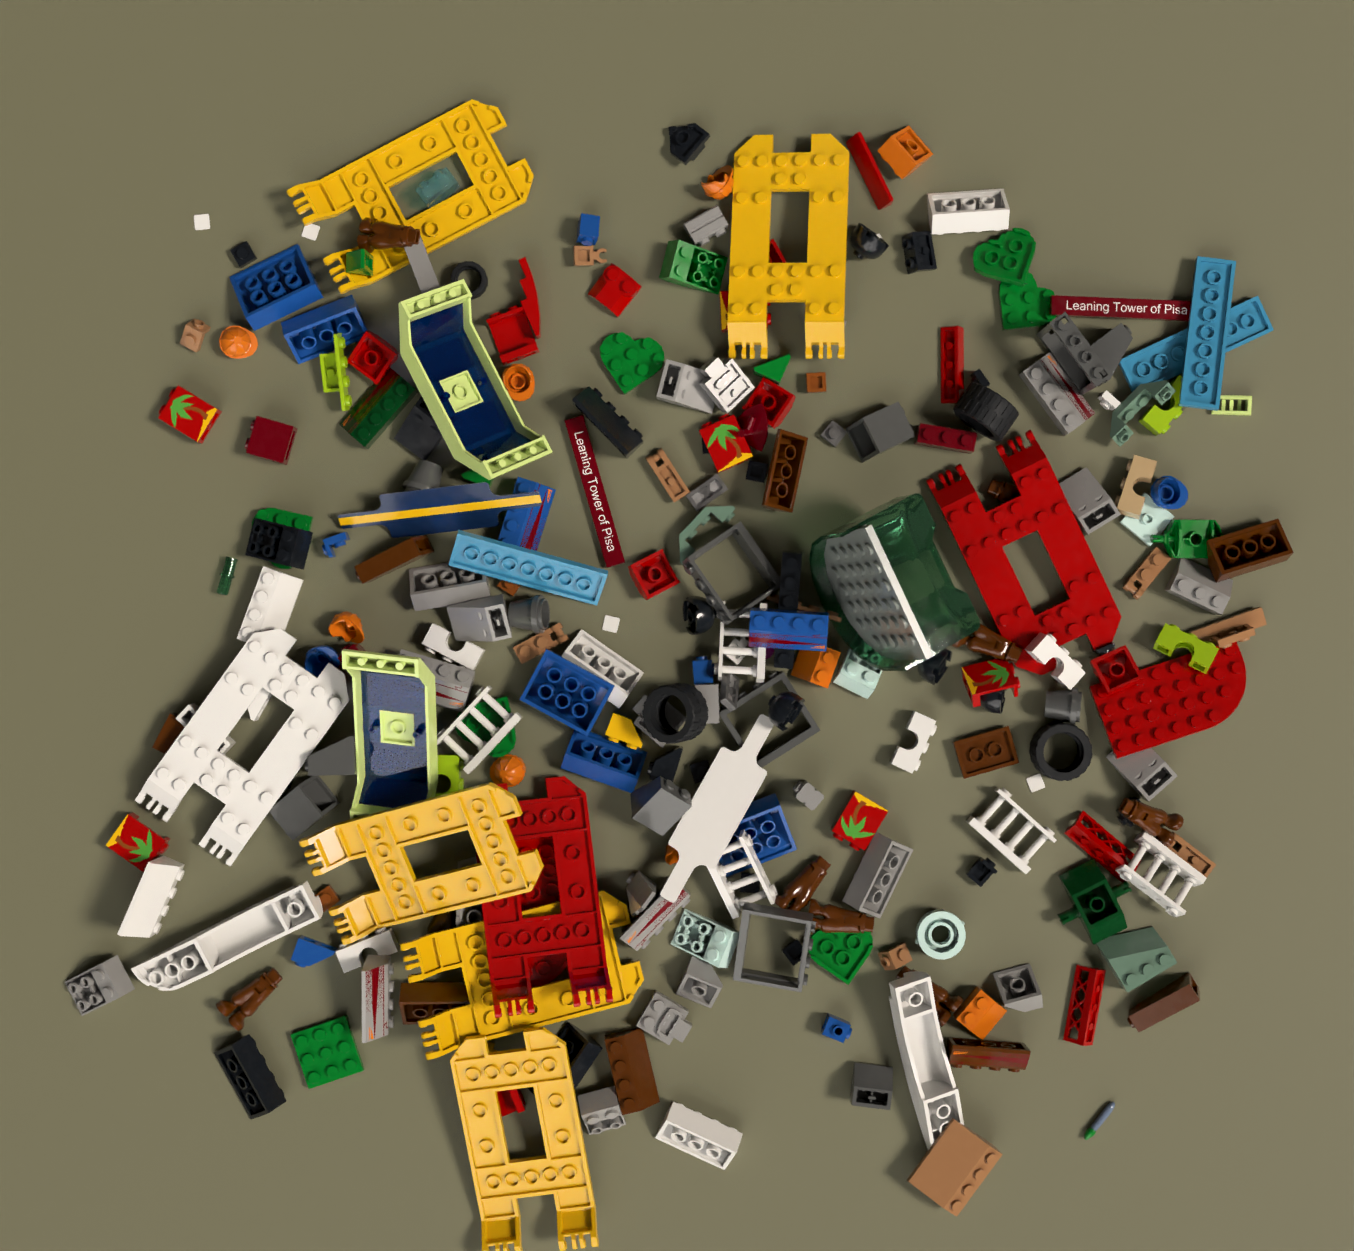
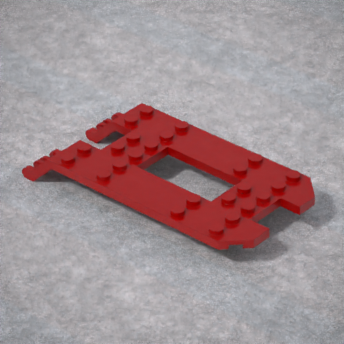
[926,429,1122,675]
[475,776,613,1018]

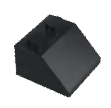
[647,746,683,782]

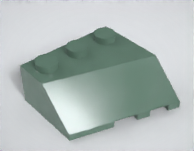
[1096,926,1177,992]

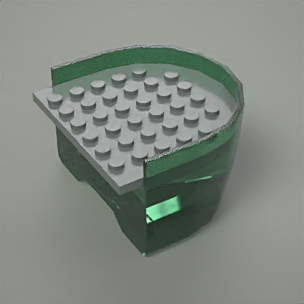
[809,493,980,671]

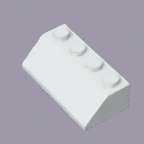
[927,189,1010,235]
[237,566,304,642]
[561,629,644,708]
[655,1102,743,1170]

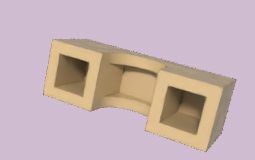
[1115,455,1157,519]

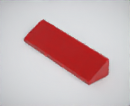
[846,131,894,210]
[940,326,964,404]

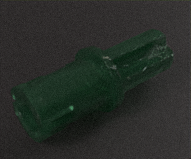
[217,556,238,595]

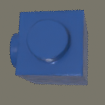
[576,213,600,246]
[692,656,715,684]
[821,1013,852,1043]

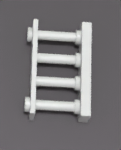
[714,601,768,683]
[437,686,523,774]
[966,787,1057,874]
[707,829,777,919]
[1115,831,1206,917]

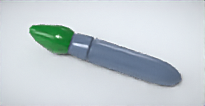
[1084,1102,1115,1140]

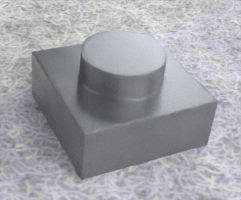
[820,420,847,447]

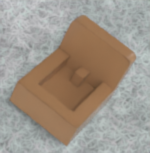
[180,319,211,353]
[878,942,912,970]

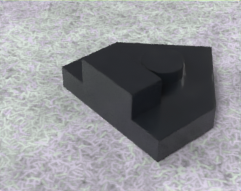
[668,123,710,165]

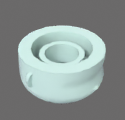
[915,909,966,960]

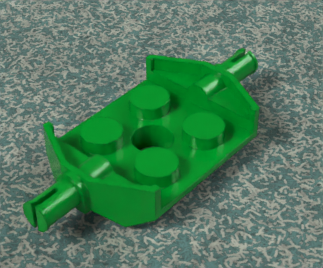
[1150,519,1224,558]

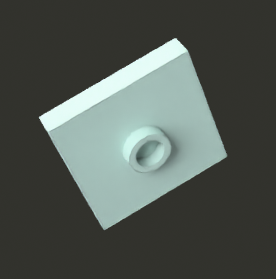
[1120,492,1175,546]

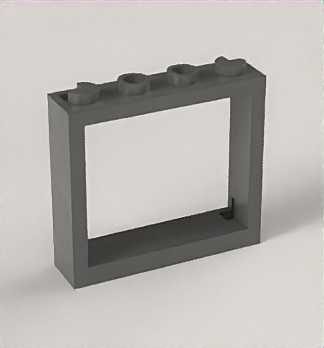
[1036,312,1112,395]
[682,521,781,625]
[719,671,821,768]
[733,902,816,992]

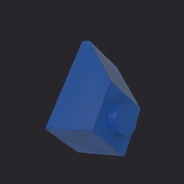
[291,935,338,967]

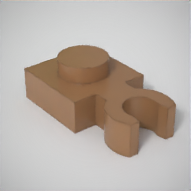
[573,246,607,266]

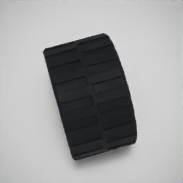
[953,382,1019,442]
[642,683,708,744]
[1029,722,1093,781]

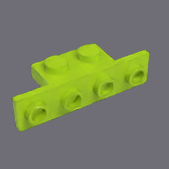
[319,333,352,411]

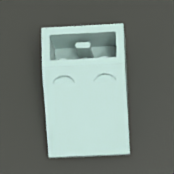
[833,633,888,699]
[671,909,739,968]

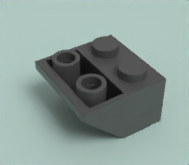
[850,1062,893,1110]

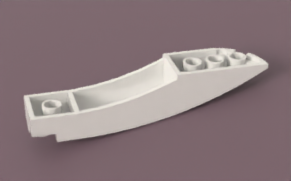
[131,881,323,991]
[889,971,964,1150]

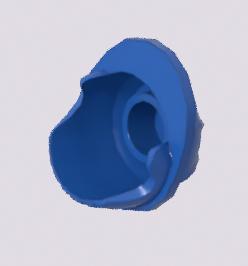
[1150,476,1188,509]
[304,646,340,678]

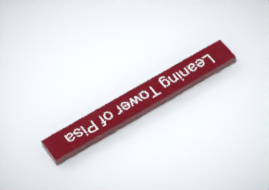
[1050,295,1191,321]
[565,415,625,568]

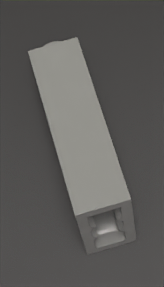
[404,236,440,294]

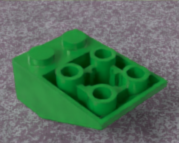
[659,240,728,295]

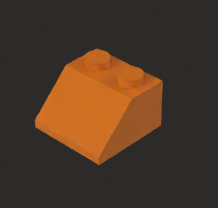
[877,125,933,179]
[790,647,841,688]
[953,986,1007,1040]

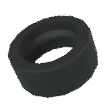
[451,261,488,299]

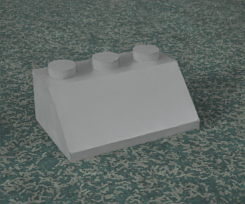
[1164,558,1233,615]

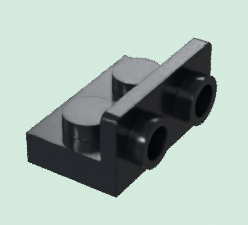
[902,231,937,274]

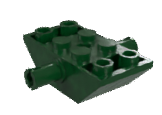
[1057,859,1132,945]

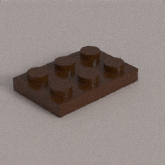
[953,726,1019,779]

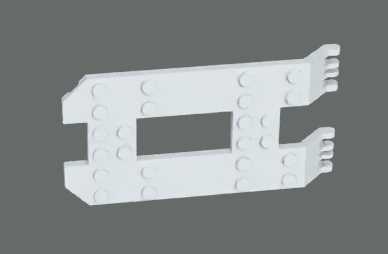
[135,628,350,866]

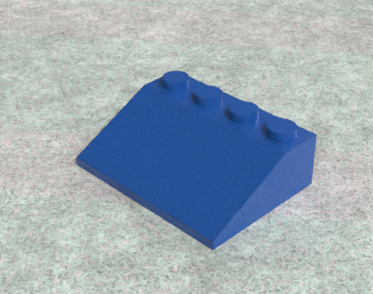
[229,244,324,331]
[519,649,615,736]
[719,793,797,877]

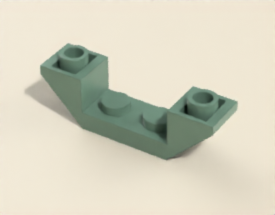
[1110,380,1176,447]
[679,506,736,565]

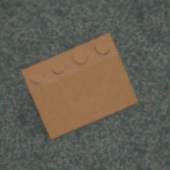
[907,1118,1003,1217]

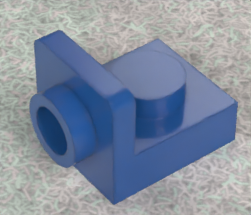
[322,532,350,558]

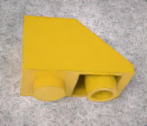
[605,712,643,750]

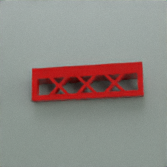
[1064,811,1141,882]
[1063,964,1106,1046]

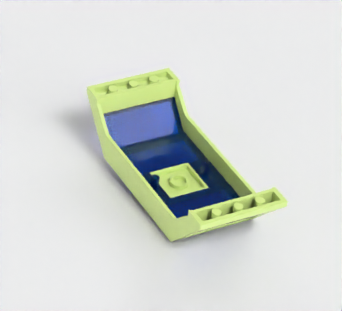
[398,279,553,480]
[342,649,438,820]

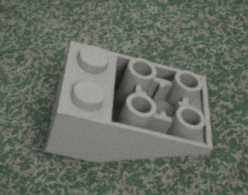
[656,359,715,414]
[1059,467,1121,536]
[446,594,512,642]
[1106,748,1177,802]
[65,955,135,1016]

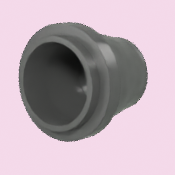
[402,460,443,492]
[508,595,550,633]
[1044,687,1082,725]

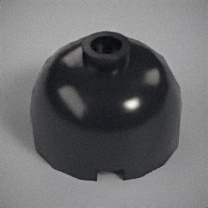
[850,223,889,259]
[683,596,717,635]
[916,646,952,685]
[980,689,1006,714]
[768,691,805,731]

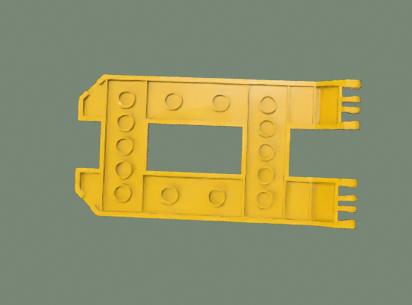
[286,99,534,294]
[727,134,850,359]
[298,782,544,945]
[399,890,644,1060]
[450,1027,599,1251]

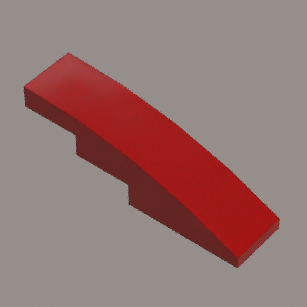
[518,257,541,339]

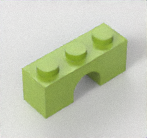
[1138,375,1183,436]
[1153,623,1219,674]
[435,754,465,797]

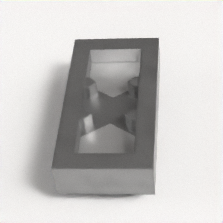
[686,474,728,511]
[719,673,740,711]

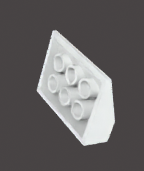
[117,856,185,938]

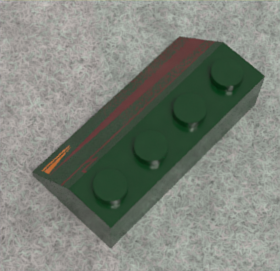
[339,368,418,449]

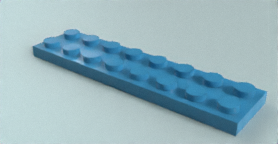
[1178,256,1236,411]
[1119,296,1274,392]
[448,530,608,606]

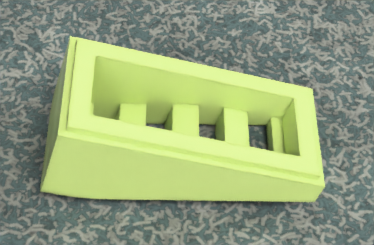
[1211,395,1252,416]

